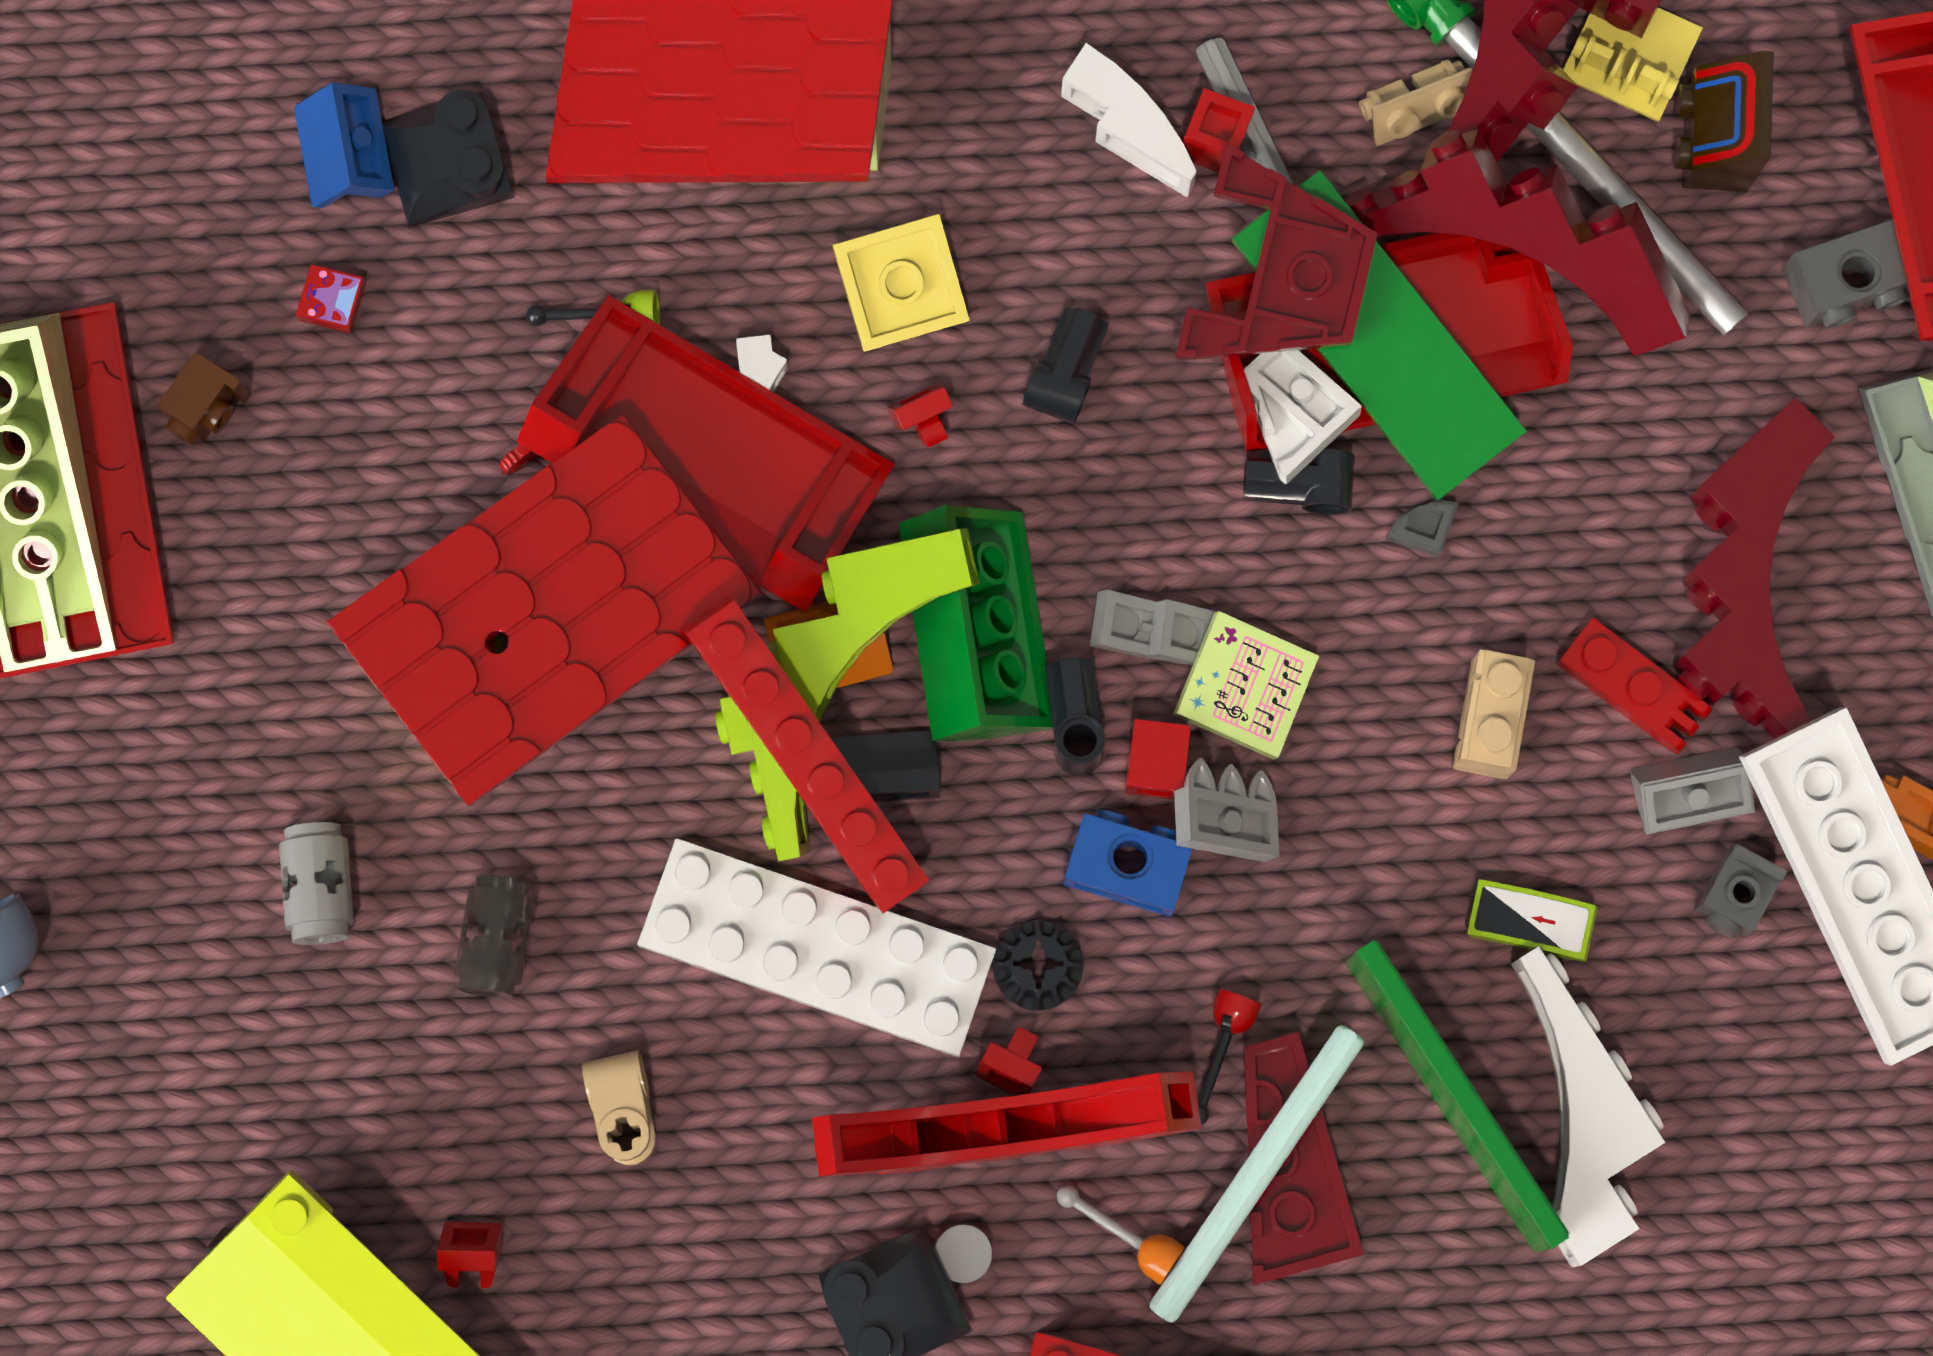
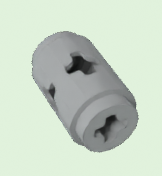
[279,822,354,945]

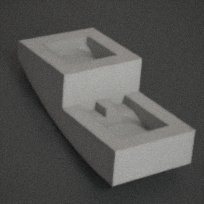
[1090,590,1216,665]

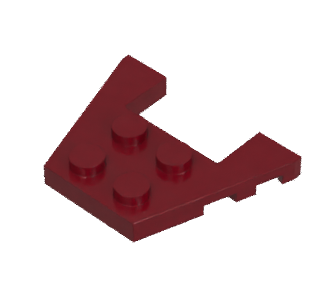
[1175,144,1378,361]

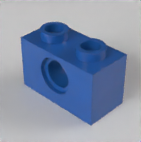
[1063,809,1192,918]

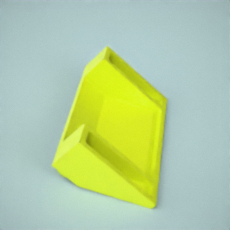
[166,1169,480,1356]

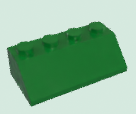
[899,505,1053,742]

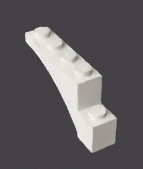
[1511,946,1665,1267]

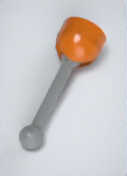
[1057,1185,1186,1286]

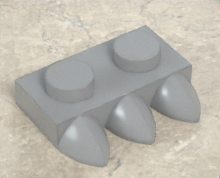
[1174,758,1280,862]

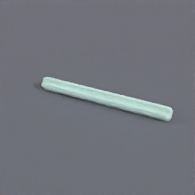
[1149,1025,1364,1323]

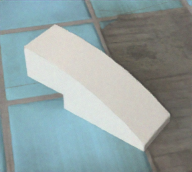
[1061,43,1197,197]

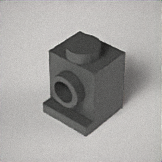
[1695,844,1788,939]

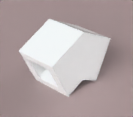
[736,335,788,392]

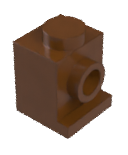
[157,352,251,446]

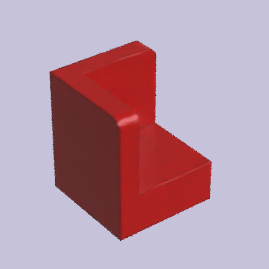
[1183,88,1255,173]
[1124,719,1190,800]

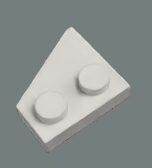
[1244,350,1362,484]

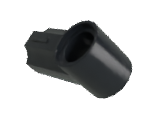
[1022,307,1109,425]
[1243,449,1355,515]
[1045,657,1105,776]

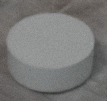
[935,1225,992,1283]

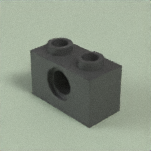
[1782,219,1909,329]

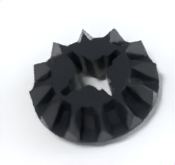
[993,919,1084,1011]

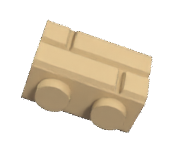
[1452,650,1535,779]

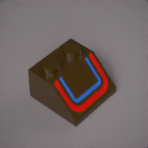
[1674,51,1774,192]

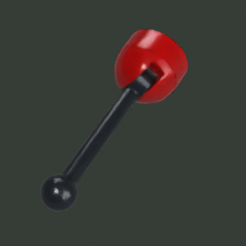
[1197,988,1262,1125]

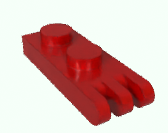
[1556,618,1712,754]

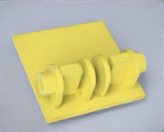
[1563,8,1703,122]

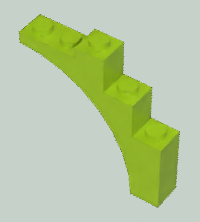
[715,528,980,862]

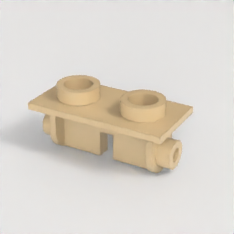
[1359,59,1472,147]

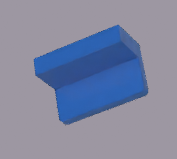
[294,82,394,208]

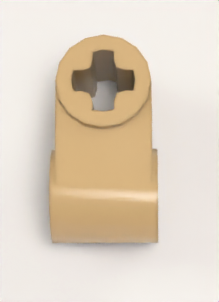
[582,1050,656,1165]

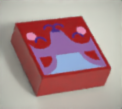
[295,264,366,334]

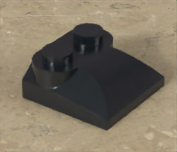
[382,90,514,227]
[818,1225,973,1356]

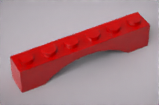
[681,596,930,914]

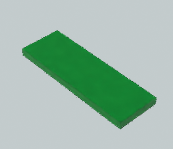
[1232,170,1527,501]
[1345,940,1570,1252]

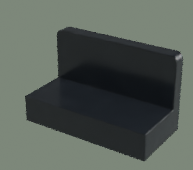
[830,730,940,802]

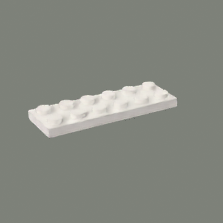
[1739,707,1933,1066]
[637,838,996,1058]

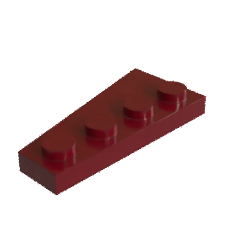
[1244,1032,1365,1286]

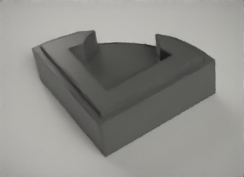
[1386,500,1459,558]

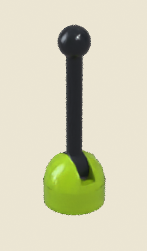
[526,289,660,326]

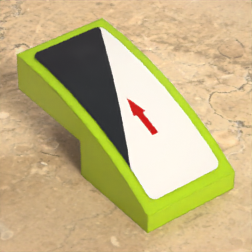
[1467,879,1598,962]

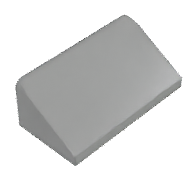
[1630,747,1755,835]

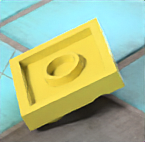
[832,214,970,352]

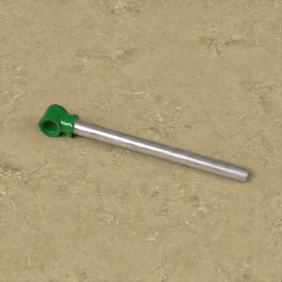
[1386,0,1748,336]

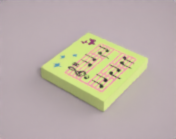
[1173,611,1319,760]

